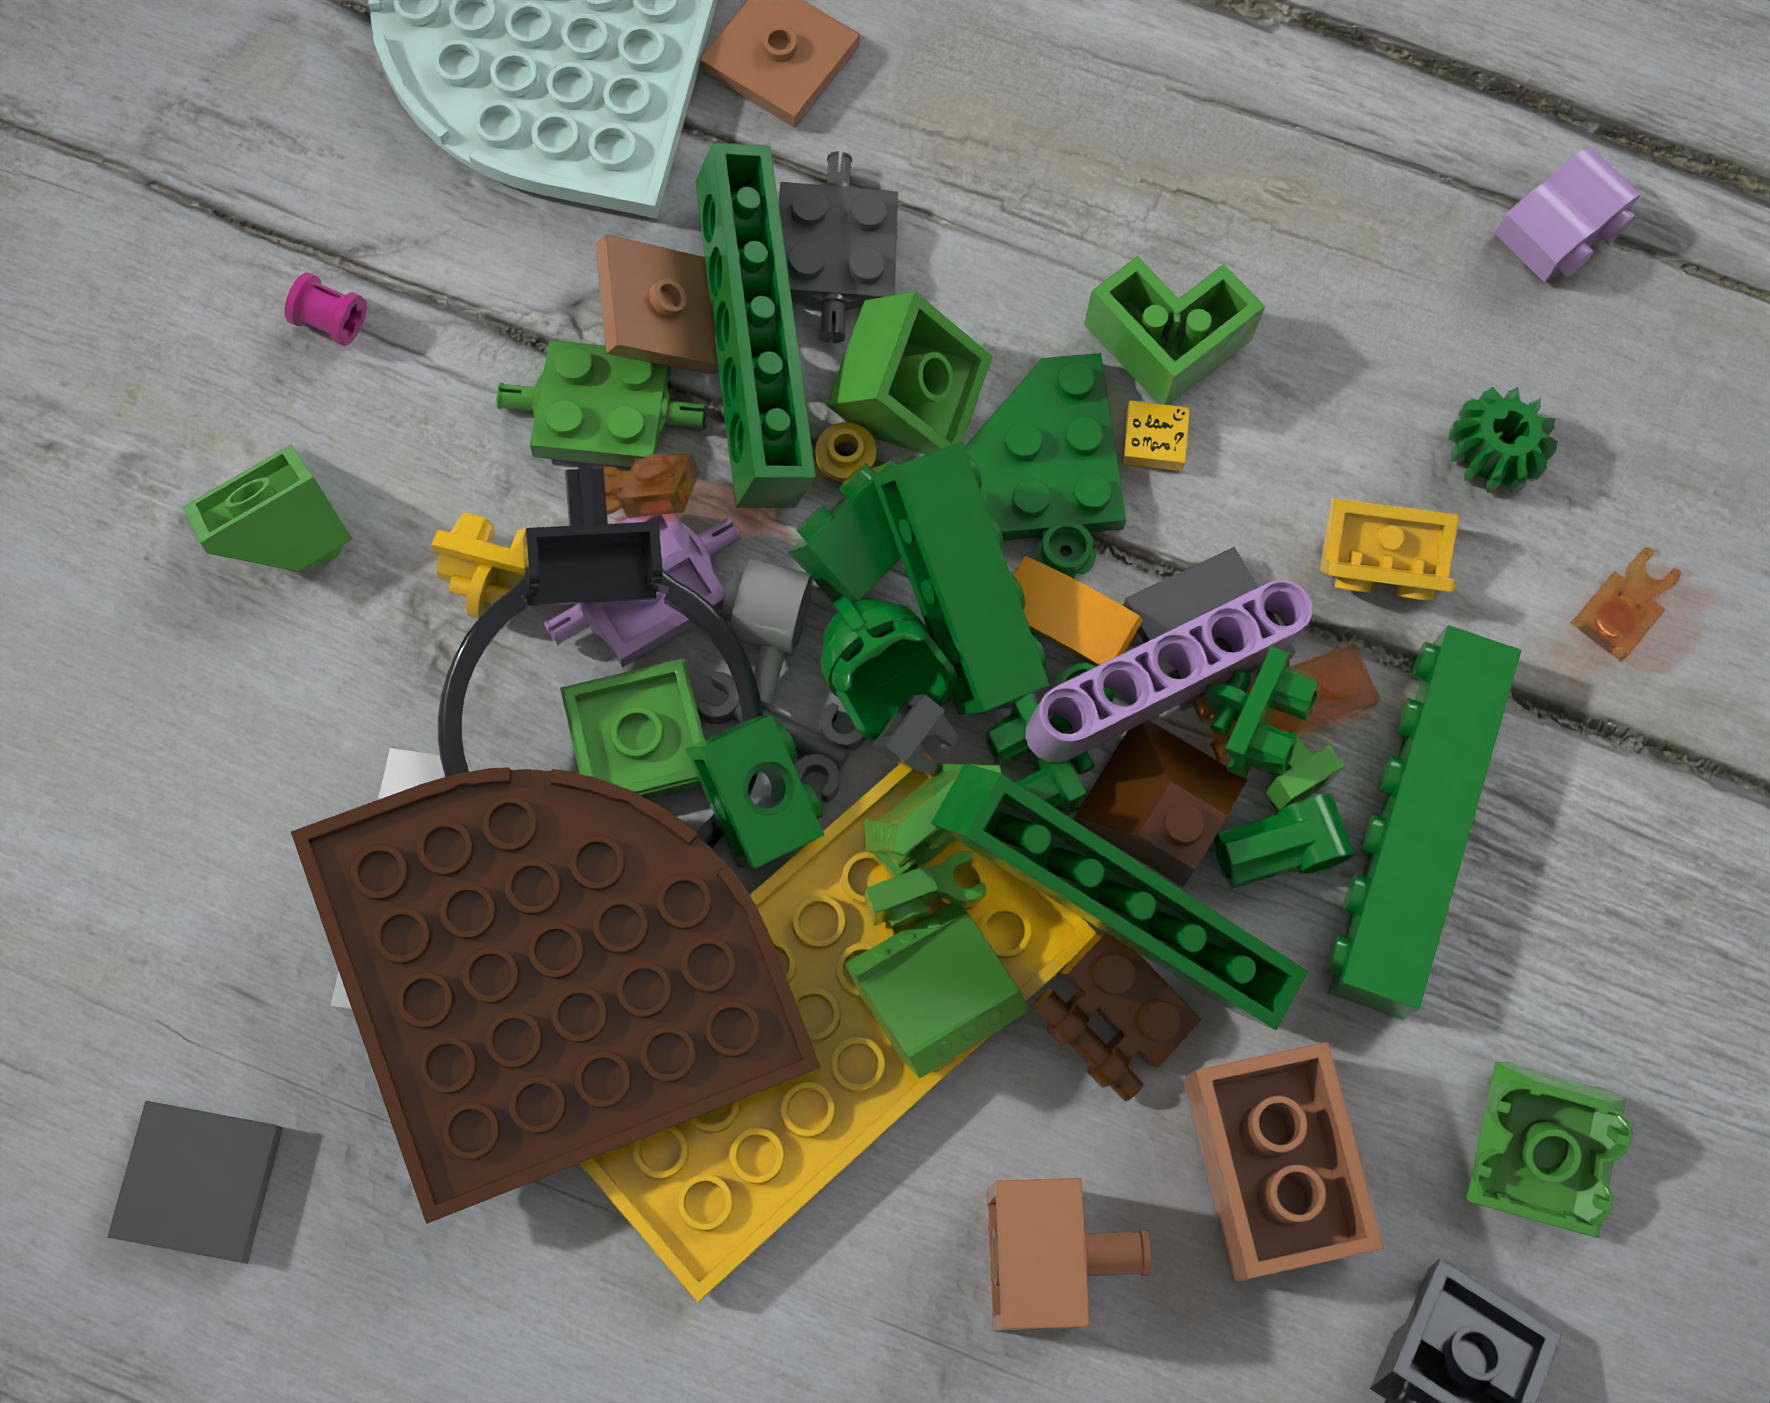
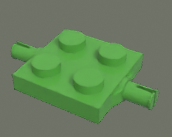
[496,340,706,470]

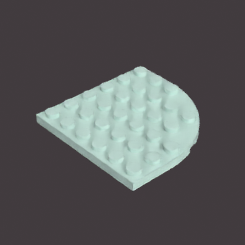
[368,0,718,218]

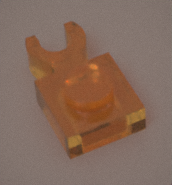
[601,453,700,518]
[1571,547,1681,662]

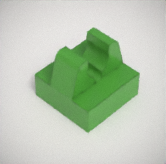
[1264,731,1344,813]

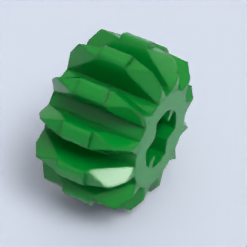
[1448,387,1558,493]

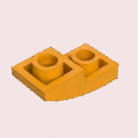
[1013,556,1143,667]

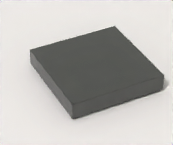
[1123,547,1296,712]
[107,1100,283,1264]

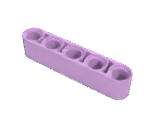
[1025,579,1312,763]

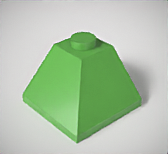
[183,445,352,572]

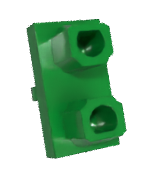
[1202,647,1319,778]
[984,693,1095,815]

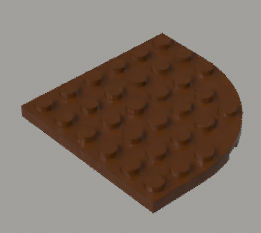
[291,767,821,1224]

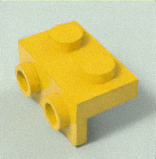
[1319,497,1459,601]

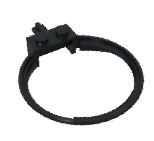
[438,466,763,848]

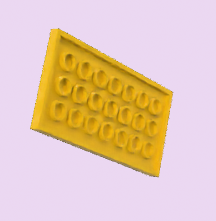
[580,749,1096,1303]

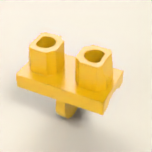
[431,512,527,618]

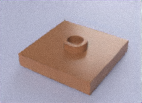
[699,0,860,128]
[595,234,718,374]

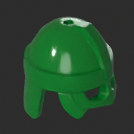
[820,595,957,740]

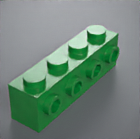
[872,442,1050,715]

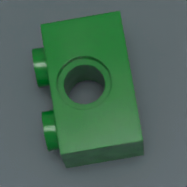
[686,715,824,869]

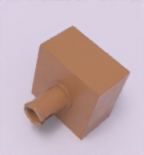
[987,1178,1151,1331]

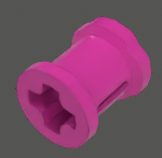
[284,272,367,346]

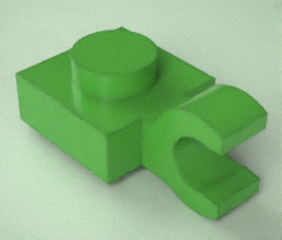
[865,851,987,928]

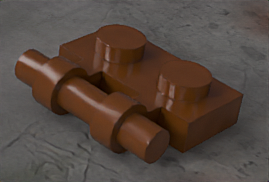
[1033,929,1202,1101]

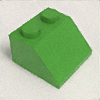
[826,291,993,455]

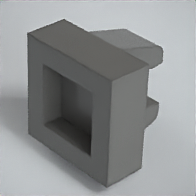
[871,694,959,774]

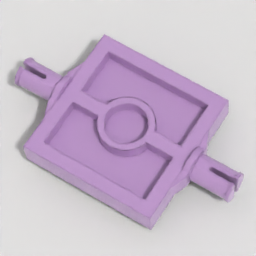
[544,497,741,668]

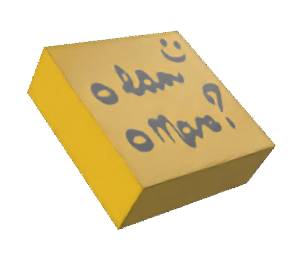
[1122,400,1190,471]

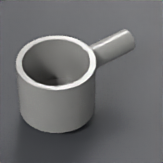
[722,559,813,704]

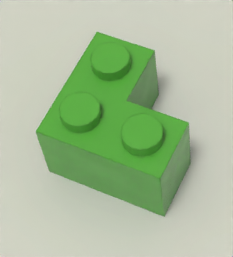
[1084,256,1265,405]

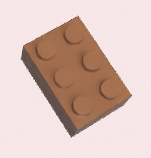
[1183,1042,1384,1282]

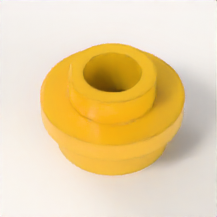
[815,422,877,482]

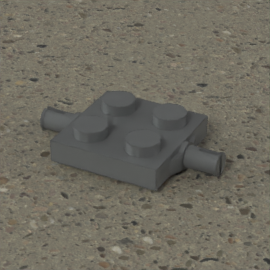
[779,151,898,343]

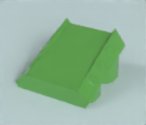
[864,763,1001,877]
[845,902,1030,1079]
[1466,1062,1633,1238]

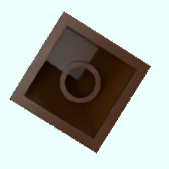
[1073,720,1248,887]

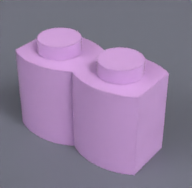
[1495,146,1641,283]

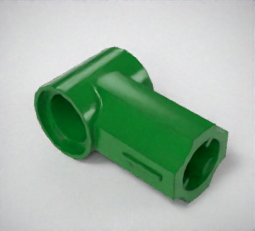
[1214,793,1355,889]

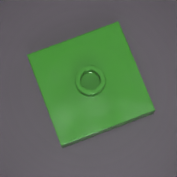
[560,658,705,799]

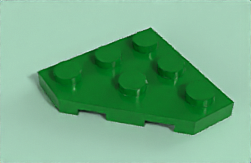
[965,353,1126,541]

